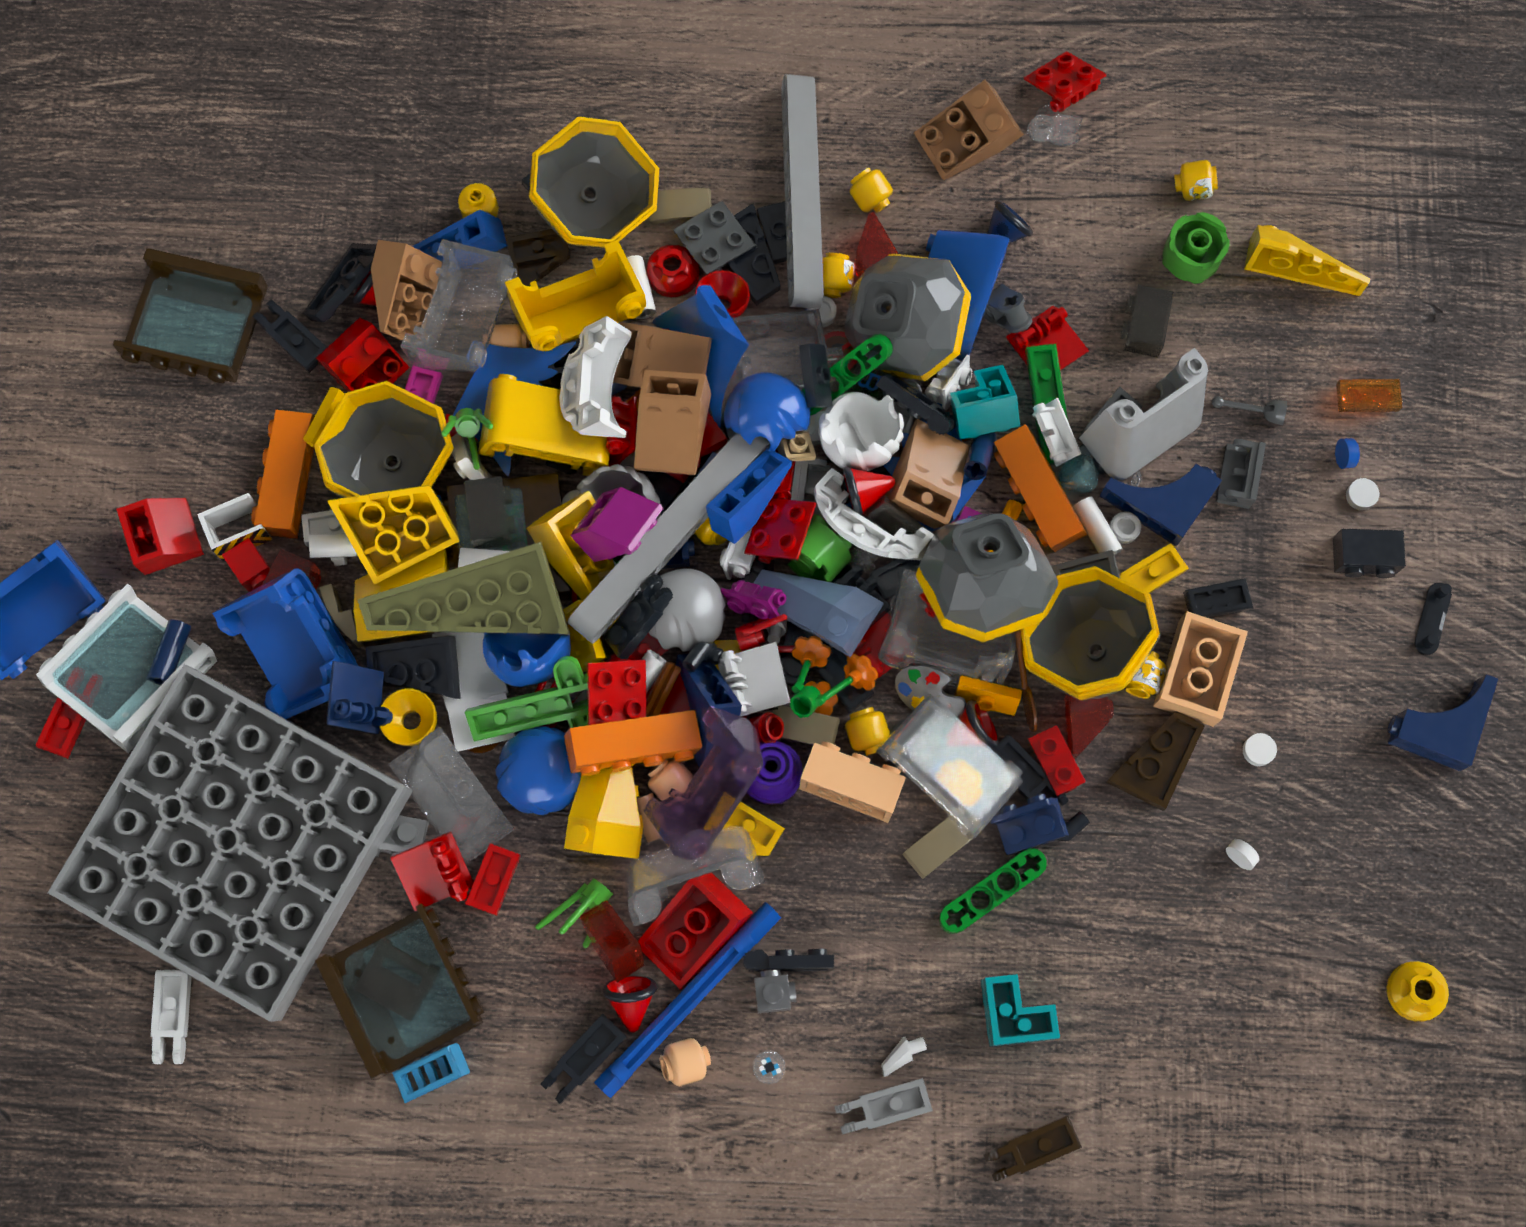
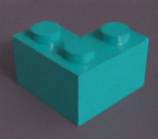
[950,365,1020,439]
[980,974,1060,1047]

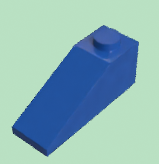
[412,210,507,269]
[706,450,792,544]

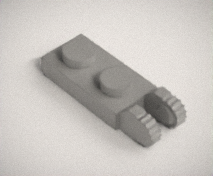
[834,1078,933,1134]

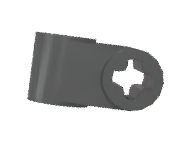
[983,284,1032,333]

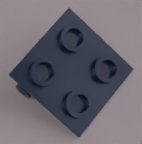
[327,661,393,734]

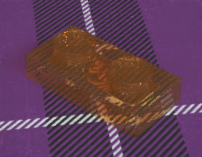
[1336,379,1403,412]

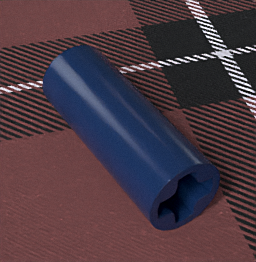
[964,432,997,480]
[146,619,191,685]

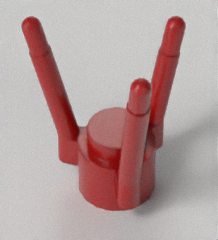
[735,614,795,653]

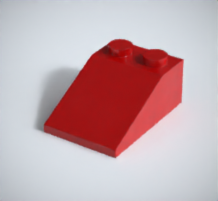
[635,868,753,990]

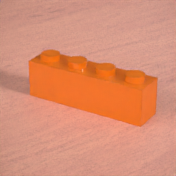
[251,410,314,539]
[993,424,1088,552]
[564,710,702,776]

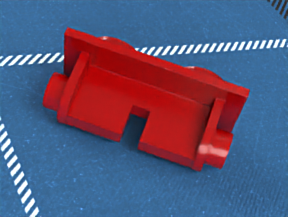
[1028,725,1086,796]

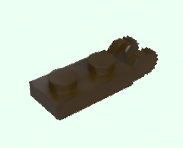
[983,1115,1082,1182]

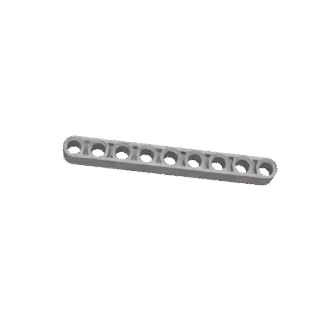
[781,74,824,309]
[567,433,770,644]

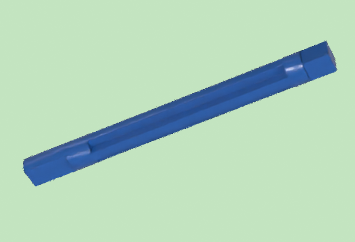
[594,902,781,1099]

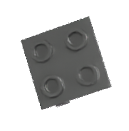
[673,201,756,275]

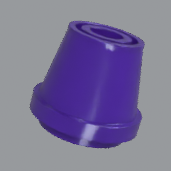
[739,741,803,805]

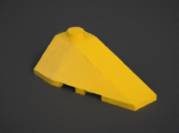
[1244,225,1370,296]
[527,490,620,629]
[564,764,643,859]

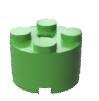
[1162,212,1230,284]
[788,514,852,582]

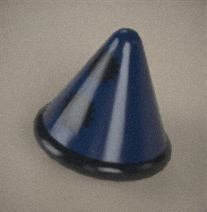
[987,200,1033,244]

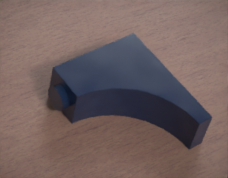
[1100,464,1222,546]
[676,654,742,772]
[1387,674,1498,771]

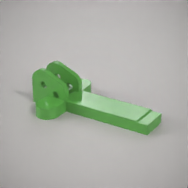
[465,656,588,742]

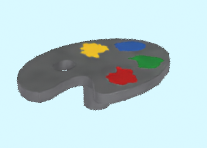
[895,664,966,720]

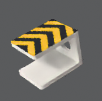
[197,493,272,561]

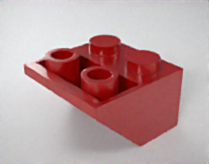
[316,318,410,392]
[116,498,204,575]

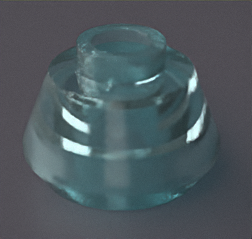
[1059,454,1099,494]

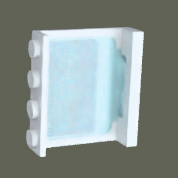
[36,584,217,753]

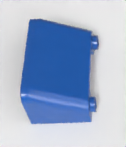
[925,230,1010,361]
[0,540,106,680]
[212,568,358,719]

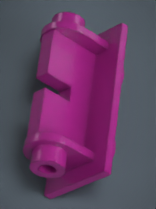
[720,580,786,619]

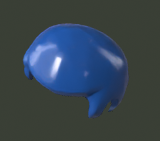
[724,372,810,452]
[483,633,571,687]
[495,726,581,815]

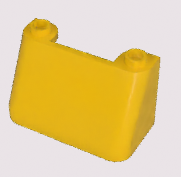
[505,240,646,351]
[478,374,610,476]

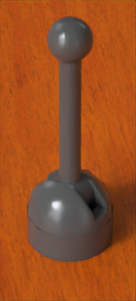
[1212,396,1287,425]

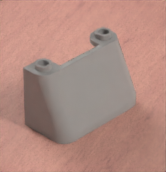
[1079,348,1208,480]

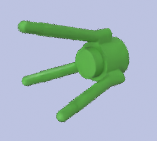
[441,408,494,470]
[535,878,613,948]

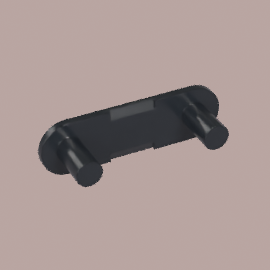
[1414,583,1452,655]

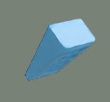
[392,1043,470,1103]

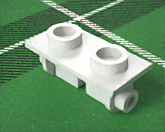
[925,354,973,410]
[1032,398,1081,467]
[720,527,756,580]

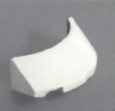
[559,316,632,438]
[814,468,934,560]

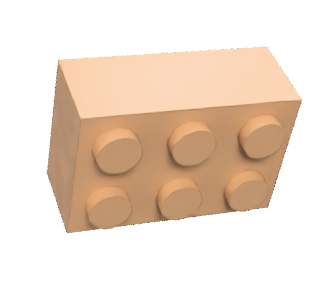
[1153,611,1248,727]
[799,741,906,823]

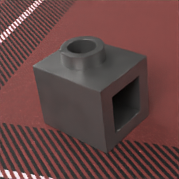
[755,970,797,1014]

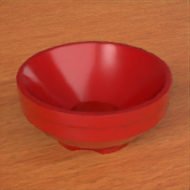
[646,245,700,298]
[695,270,750,319]

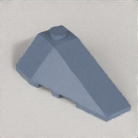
[754,569,884,657]

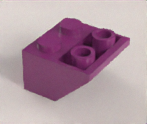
[570,487,663,562]

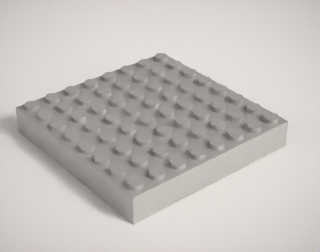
[48,664,413,1022]

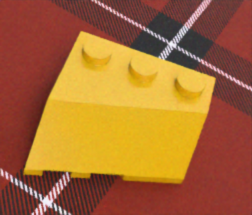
[327,485,460,585]
[353,549,449,642]

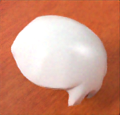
[818,392,904,471]

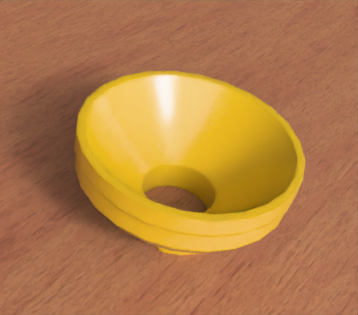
[380,688,437,746]
[1386,961,1449,1022]

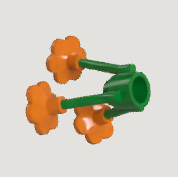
[790,636,878,718]

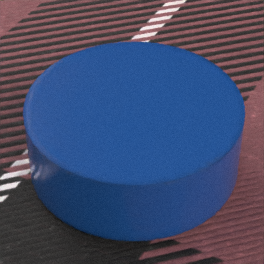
[1335,438,1360,469]

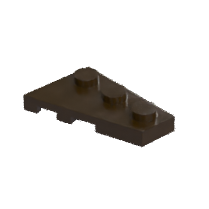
[1106,711,1205,811]

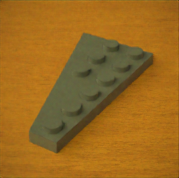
[357,542,571,634]

